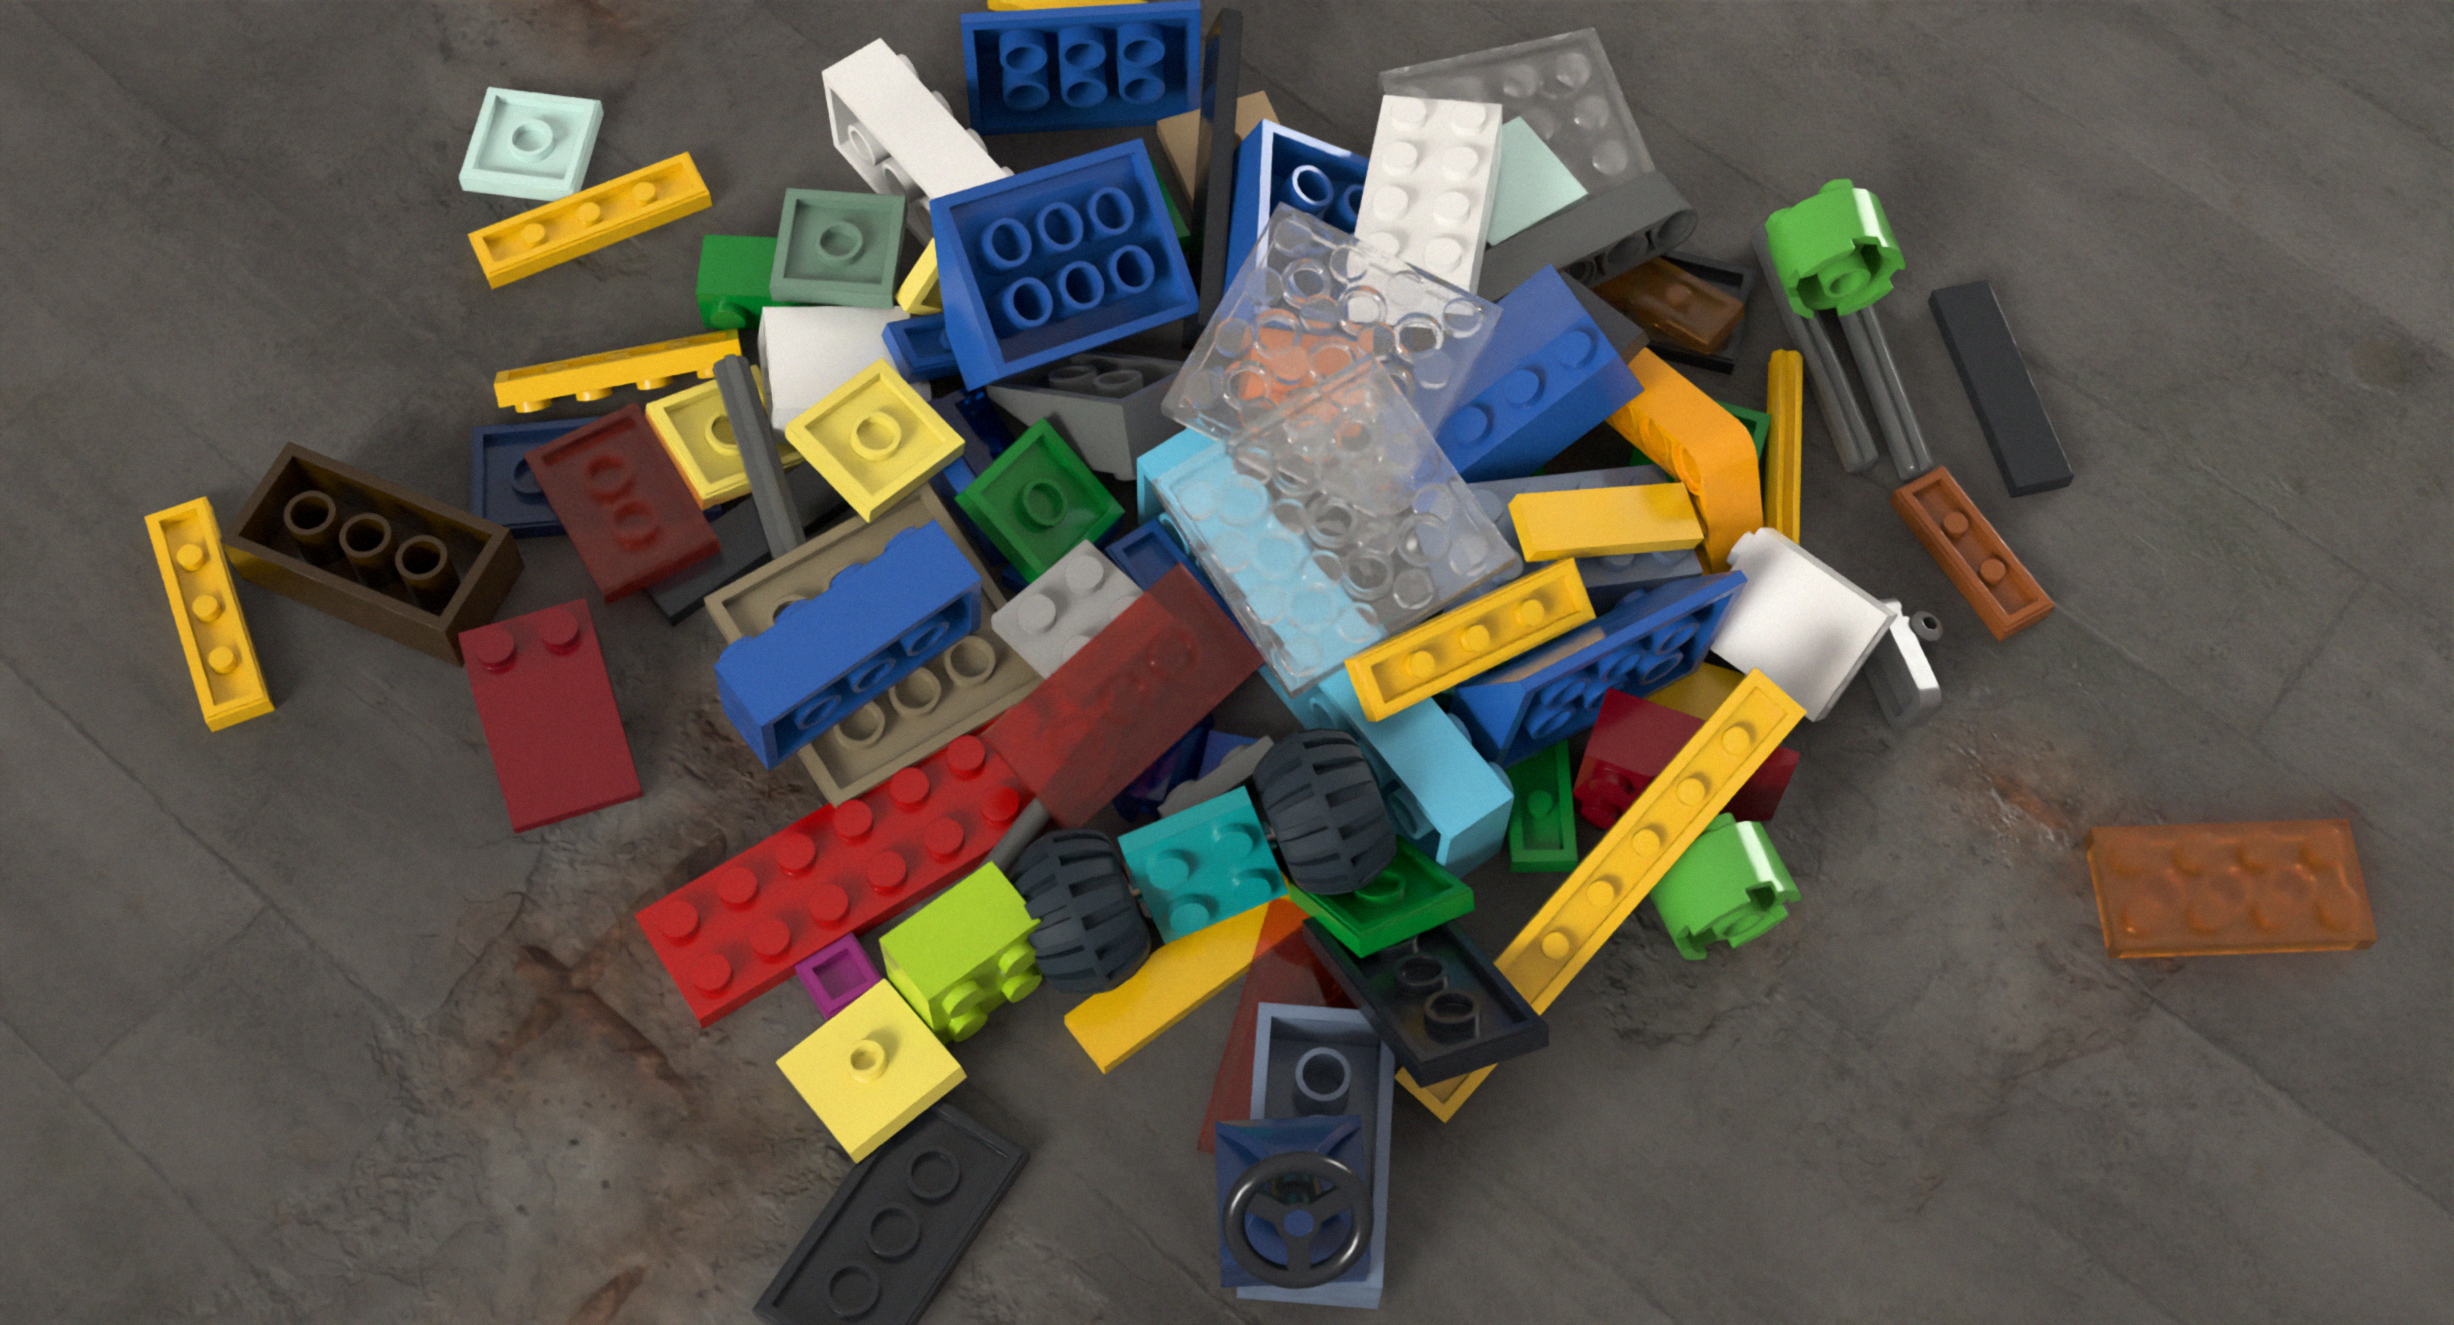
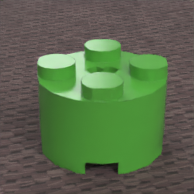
[1765,179,1906,319]
[1648,812,1802,960]

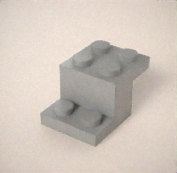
[991,539,1185,712]

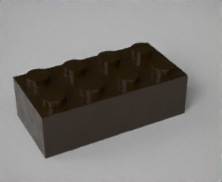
[220,441,525,668]

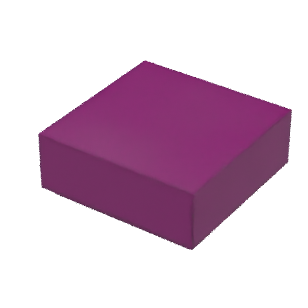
[794,932,882,1022]

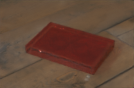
[523,402,721,606]

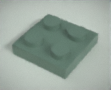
[769,188,908,309]

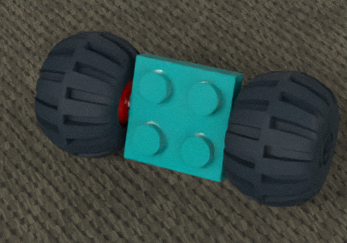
[1008,728,1397,996]

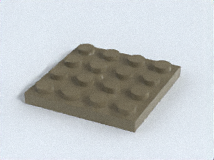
[704,481,1052,809]

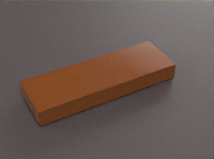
[1889,466,2055,642]

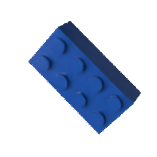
[714,519,982,771]

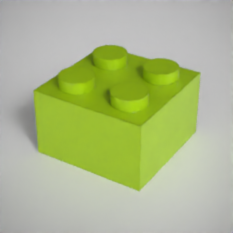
[879,860,1043,1046]

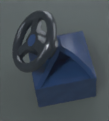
[1214,1115,1374,1289]

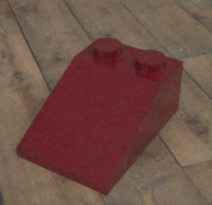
[458,598,644,834]
[1572,687,1800,829]

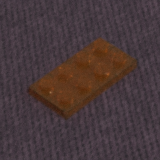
[2084,819,2378,959]

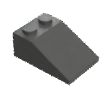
[987,350,1214,480]

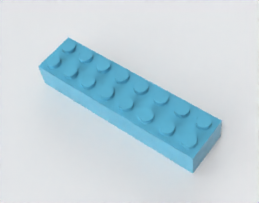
[1137,421,1515,879]

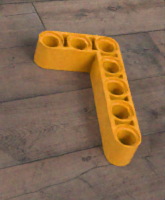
[1605,347,1764,577]

